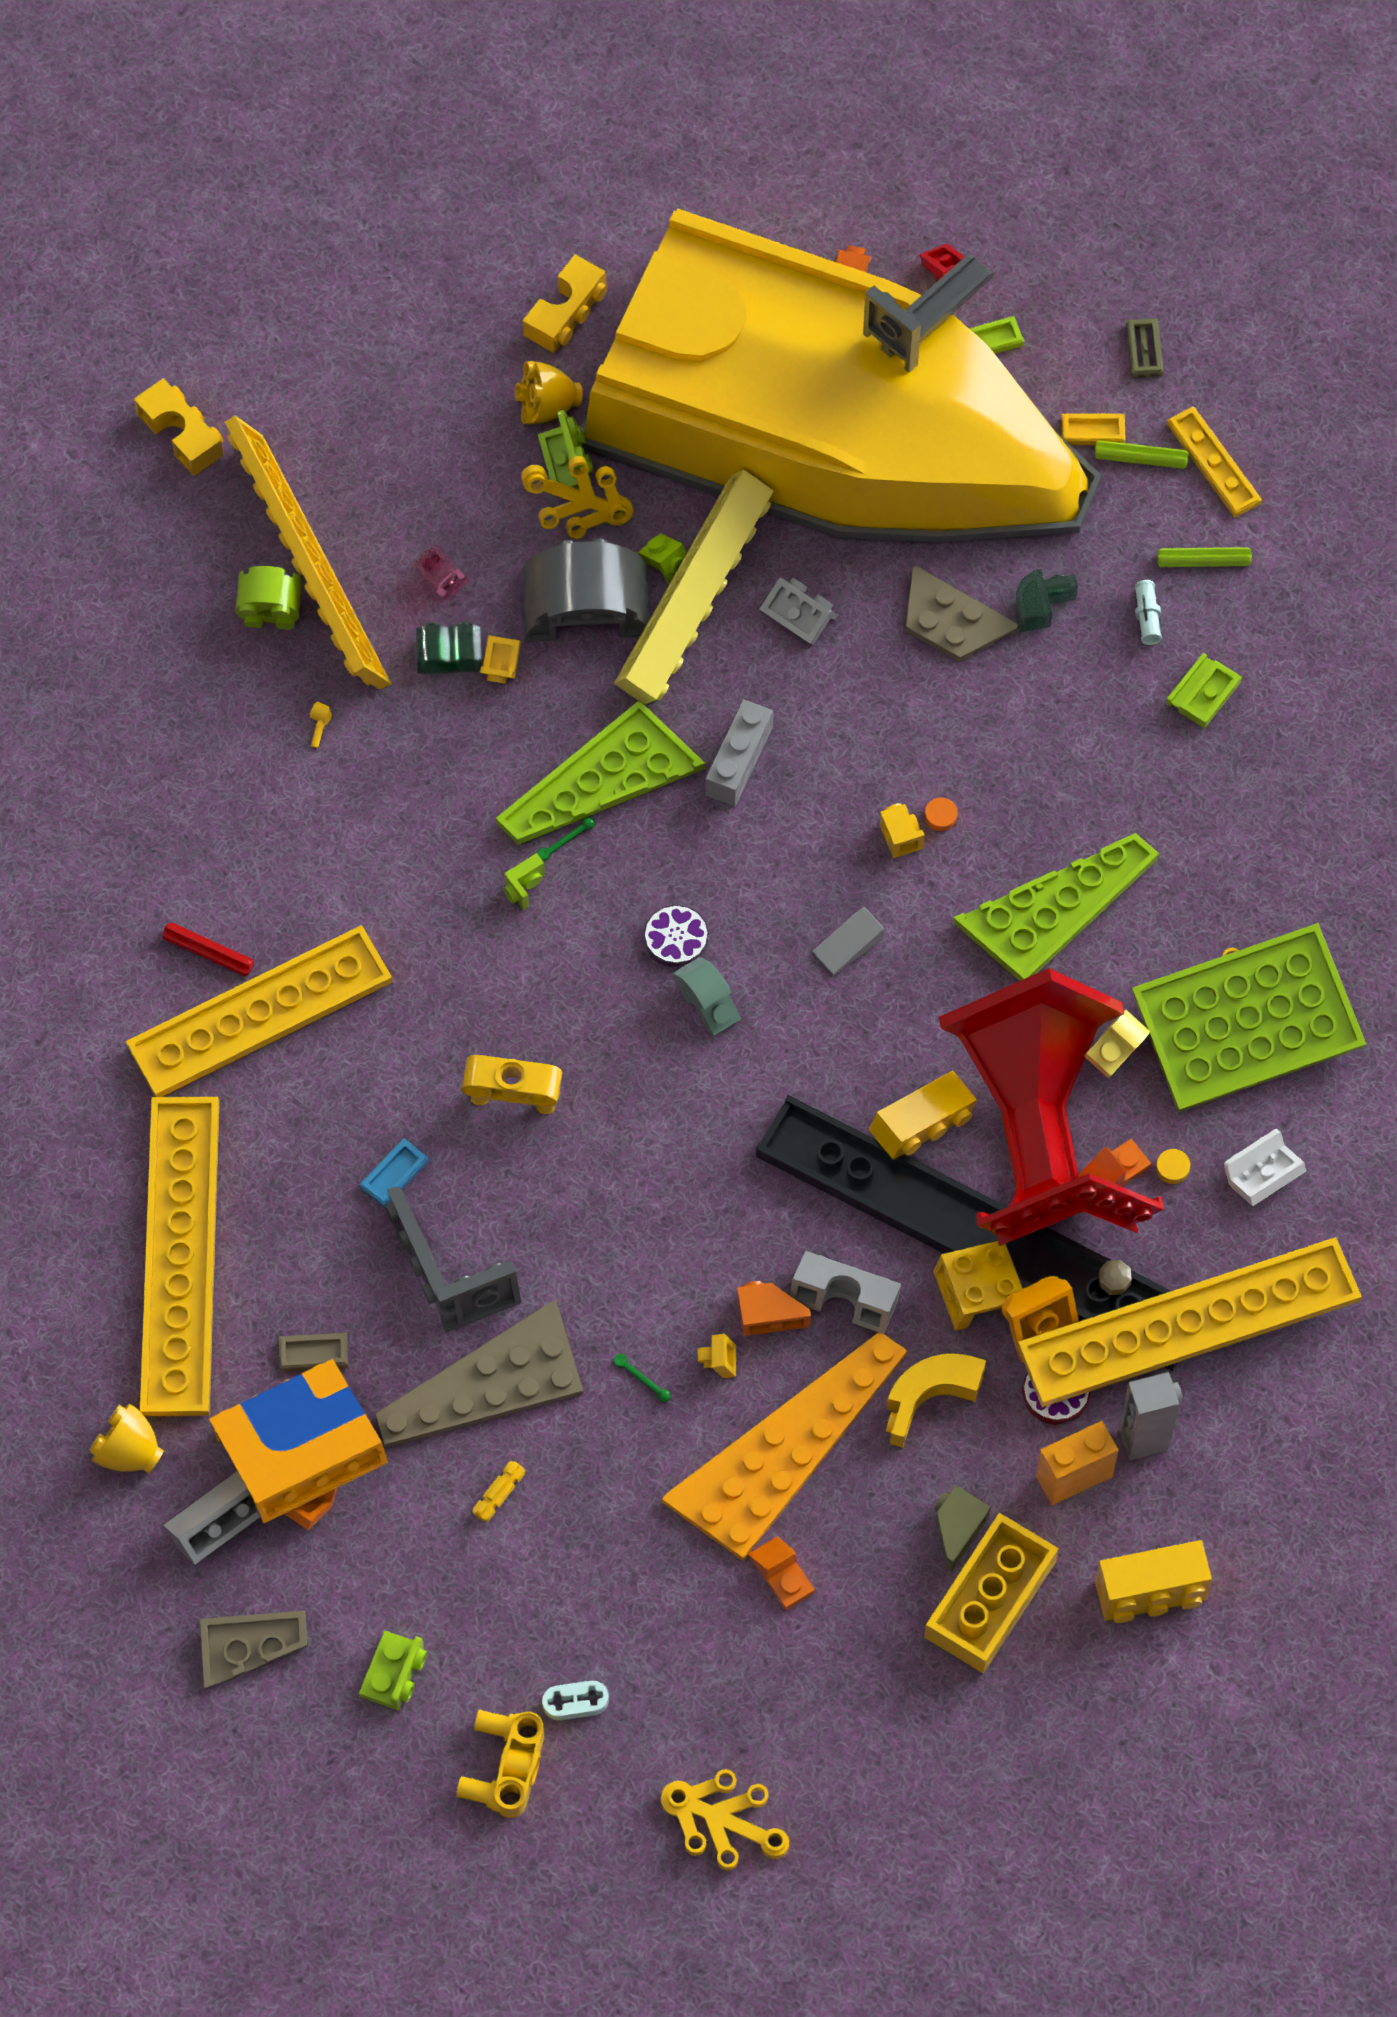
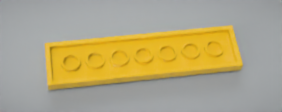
[126,925,393,1097]

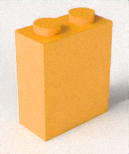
[1036,1421,1118,1505]

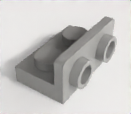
[759,577,838,645]

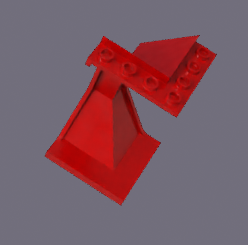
[939,968,1164,1246]

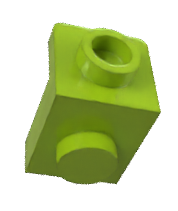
[638,533,687,584]

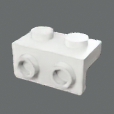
[1224,1129,1306,1206]

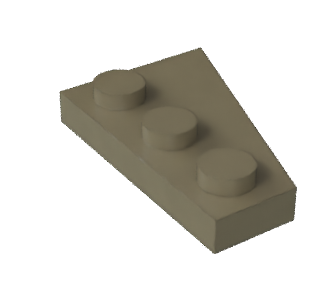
[200,1610,308,1690]

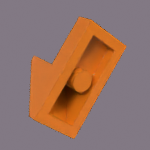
[1078,1138,1151,1187]
[748,1536,815,1611]

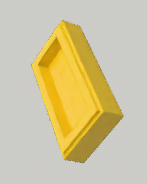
[1061,414,1126,445]

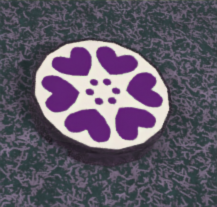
[643,904,709,968]

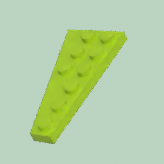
[496,700,705,845]
[953,833,1159,981]

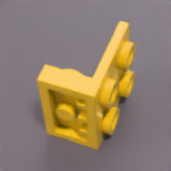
[933,1241,1022,1331]

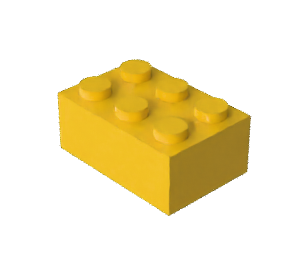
[1095,1540,1212,1623]

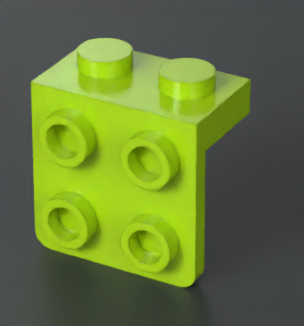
[538,410,594,489]

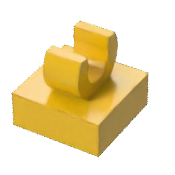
[698,1334,736,1378]

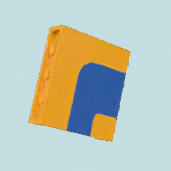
[209,1359,389,1524]

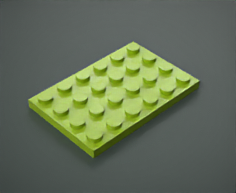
[1131,923,1366,1113]

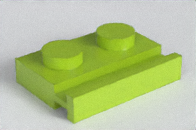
[1166,653,1242,729]

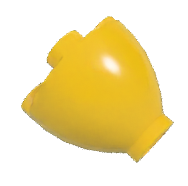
[515,361,583,424]
[89,1403,164,1474]

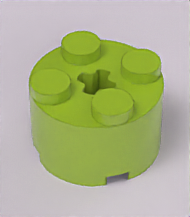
[235,566,302,630]

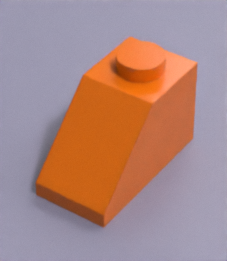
[737,1281,811,1336]

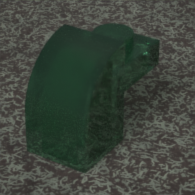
[1015,569,1078,632]

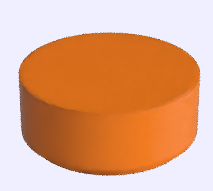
[925,797,958,831]

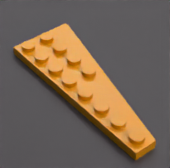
[662,1332,907,1561]

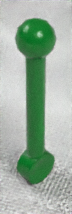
[537,817,595,861]
[614,1353,671,1403]

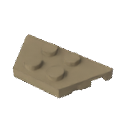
[906,566,1019,662]

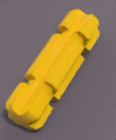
[472,1461,526,1522]

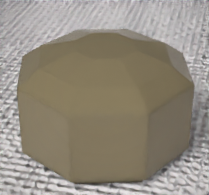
[1098,1260,1132,1295]

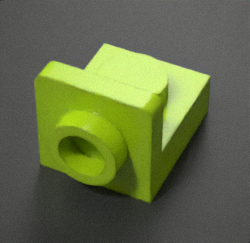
[503,853,545,910]

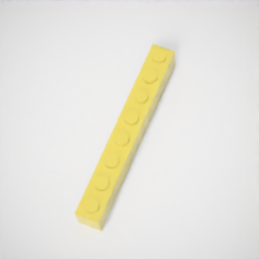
[614,469,774,704]

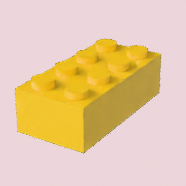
[924,1513,1059,1674]

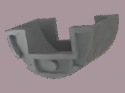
[521,539,650,642]

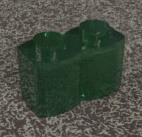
[416,622,482,674]

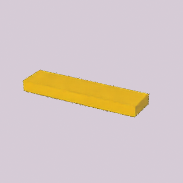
[1167,406,1262,518]

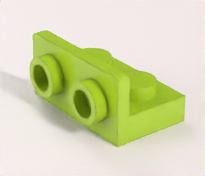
[359,1630,427,1711]

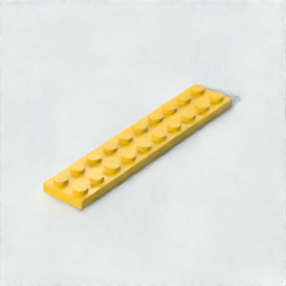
[225,415,392,690]
[140,1097,219,1416]
[1018,1237,1362,1407]

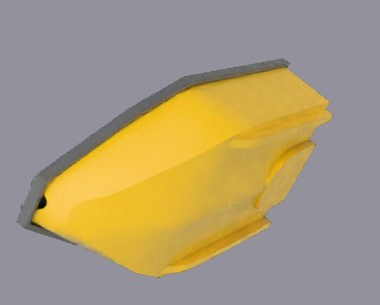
[581,209,1102,543]

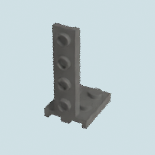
[863,254,994,372]
[385,1187,522,1333]

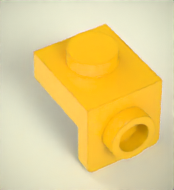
[480,635,521,684]

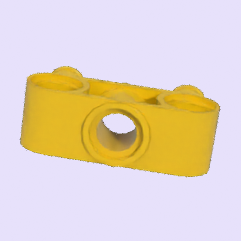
[461,1055,562,1114]
[456,1710,544,1818]

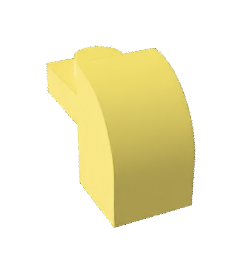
[1084,1009,1150,1078]

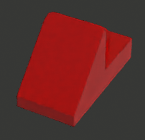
[919,243,965,282]

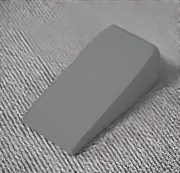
[812,907,884,976]

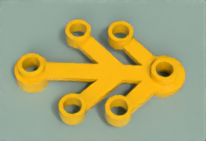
[521,456,633,539]
[661,1769,789,1871]

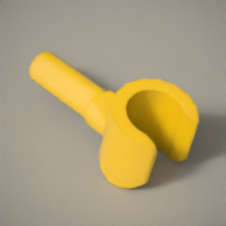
[310,701,332,749]

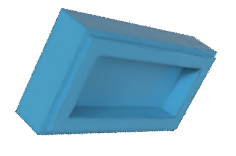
[359,1138,429,1208]

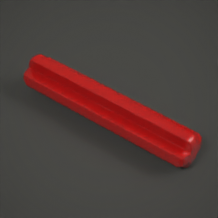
[162,923,254,976]

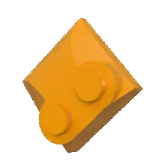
[1002,1276,1079,1362]

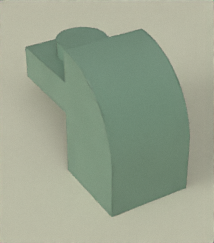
[672,957,741,1036]

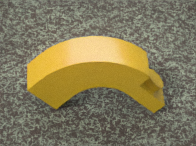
[886,1354,986,1448]

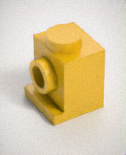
[880,803,925,858]

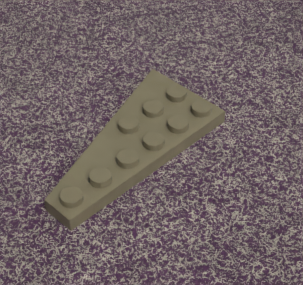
[376,1299,583,1448]

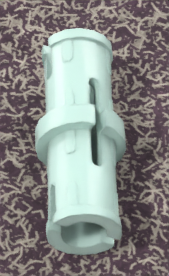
[1134,580,1162,645]

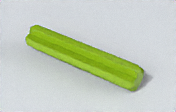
[1095,440,1188,469]
[1157,547,1252,567]

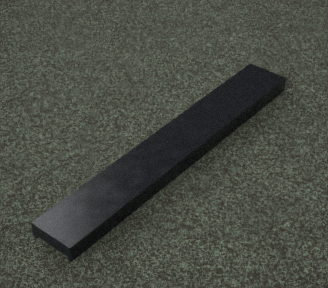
[756,1095,1178,1371]

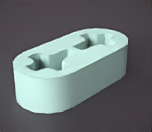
[542,1681,609,1720]

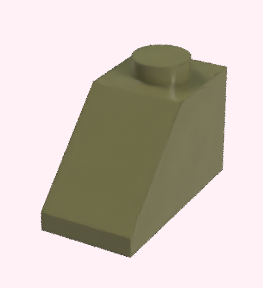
[934,1485,991,1572]

